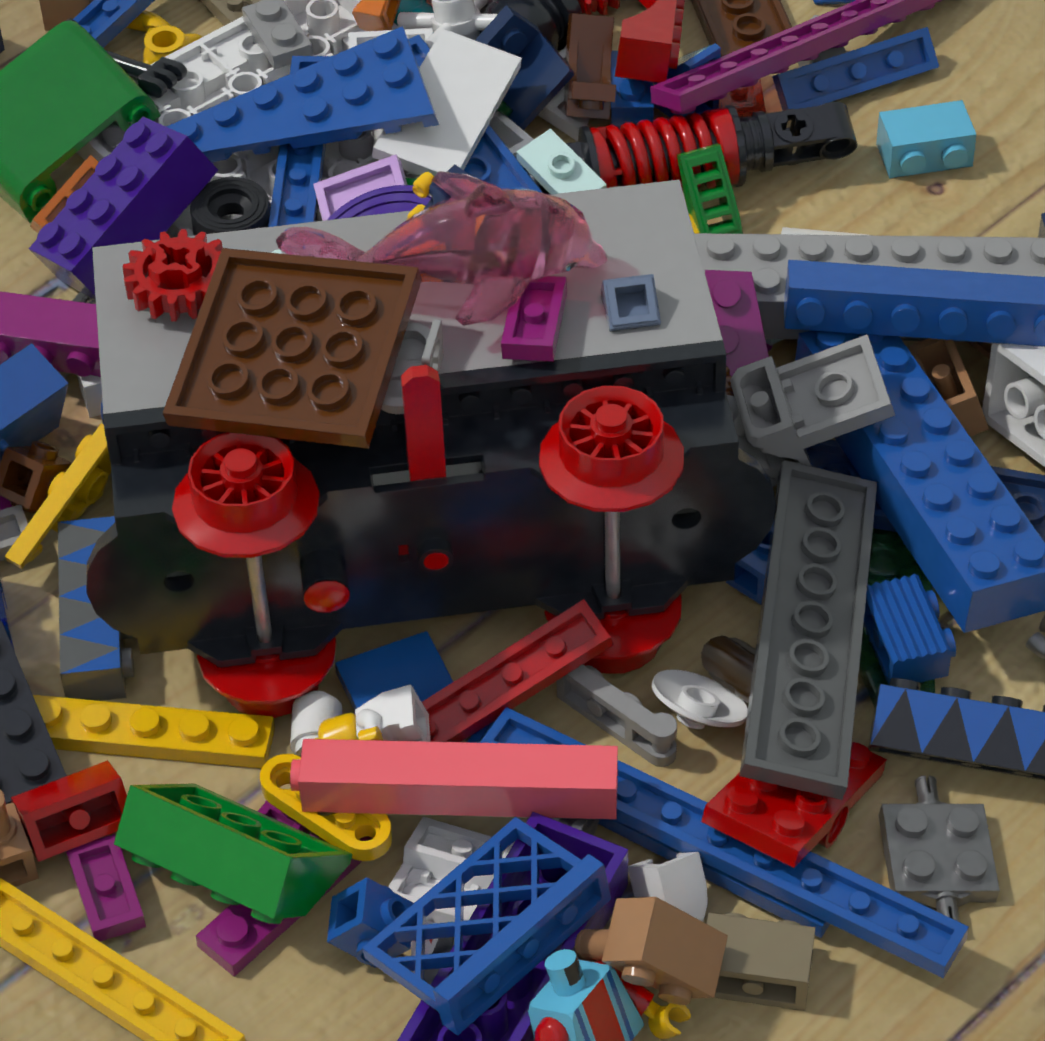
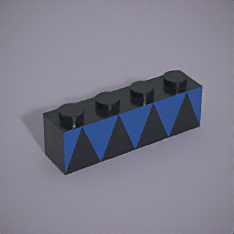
[868,678,1045,781]

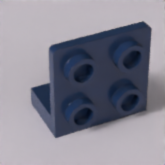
[475,5,574,131]

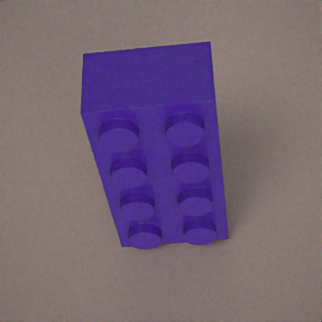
[29,116,218,300]

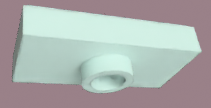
[516,129,607,194]

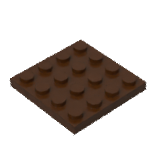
[163,248,422,449]

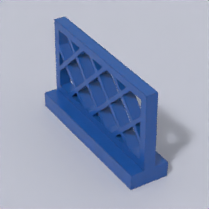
[362,817,611,1036]

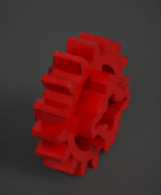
[122,229,223,322]

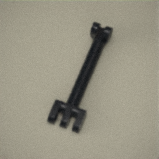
[65,18,187,98]

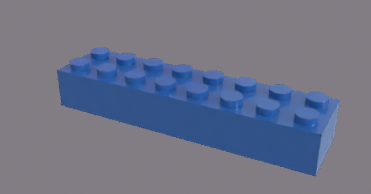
[795,330,1045,633]

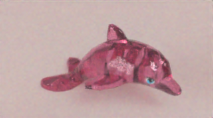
[276,171,607,326]

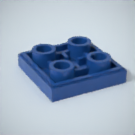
[335,631,453,711]

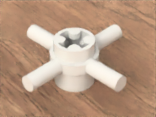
[397,0,498,49]

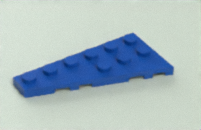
[166,26,439,162]

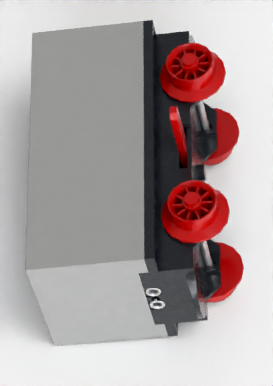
[86,180,777,718]

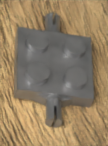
[878,775,1000,922]

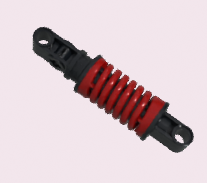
[515,102,858,195]

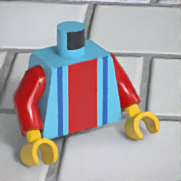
[528,949,691,1041]

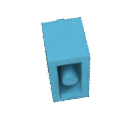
[876,100,977,178]

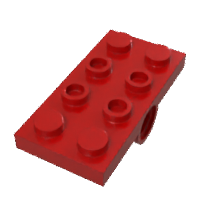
[701,742,887,868]

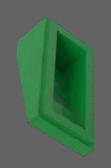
[677,144,743,234]

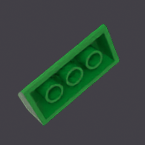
[114,783,353,924]

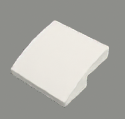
[388,817,514,923]

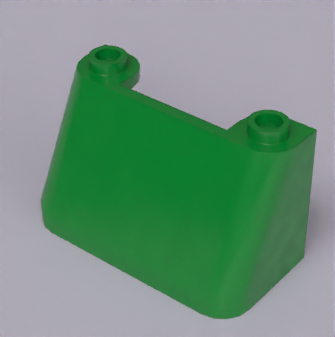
[0,20,161,223]

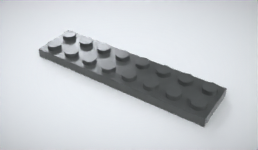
[739,460,877,800]

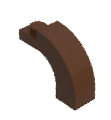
[564,13,616,120]

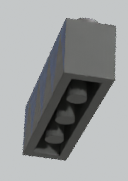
[58,516,134,701]

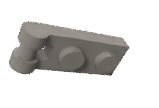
[557,665,677,767]

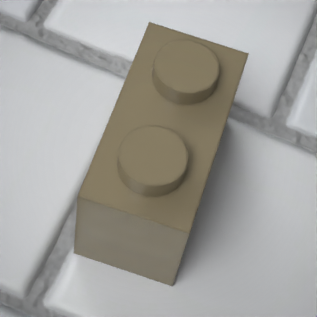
[707,912,816,1011]

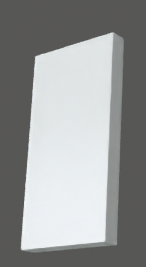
[372,28,522,181]

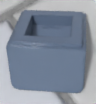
[600,274,661,331]

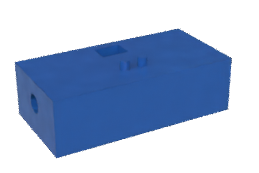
[0,343,69,463]

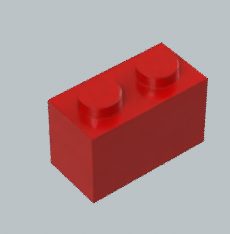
[11,760,127,862]

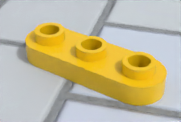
[260,754,392,861]

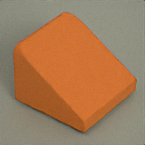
[352,0,401,31]

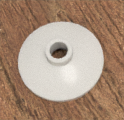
[652,670,748,729]

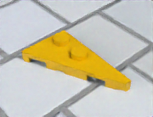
[4,423,111,569]

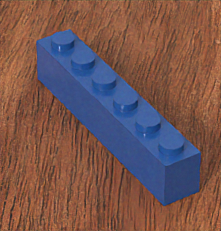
[784,260,1045,346]

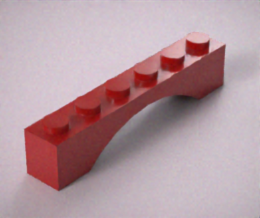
[615,0,685,83]

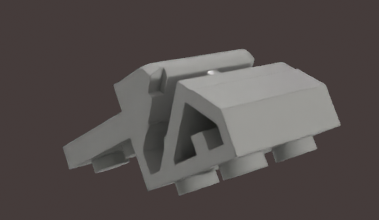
[727,335,895,486]

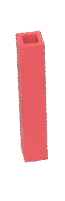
[290,739,618,819]

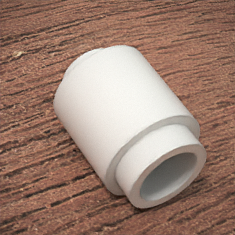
[290,691,343,757]

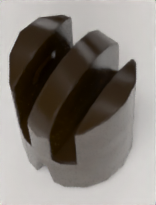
[701,635,756,704]

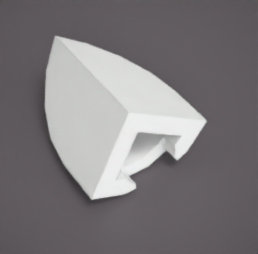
[628,852,708,922]

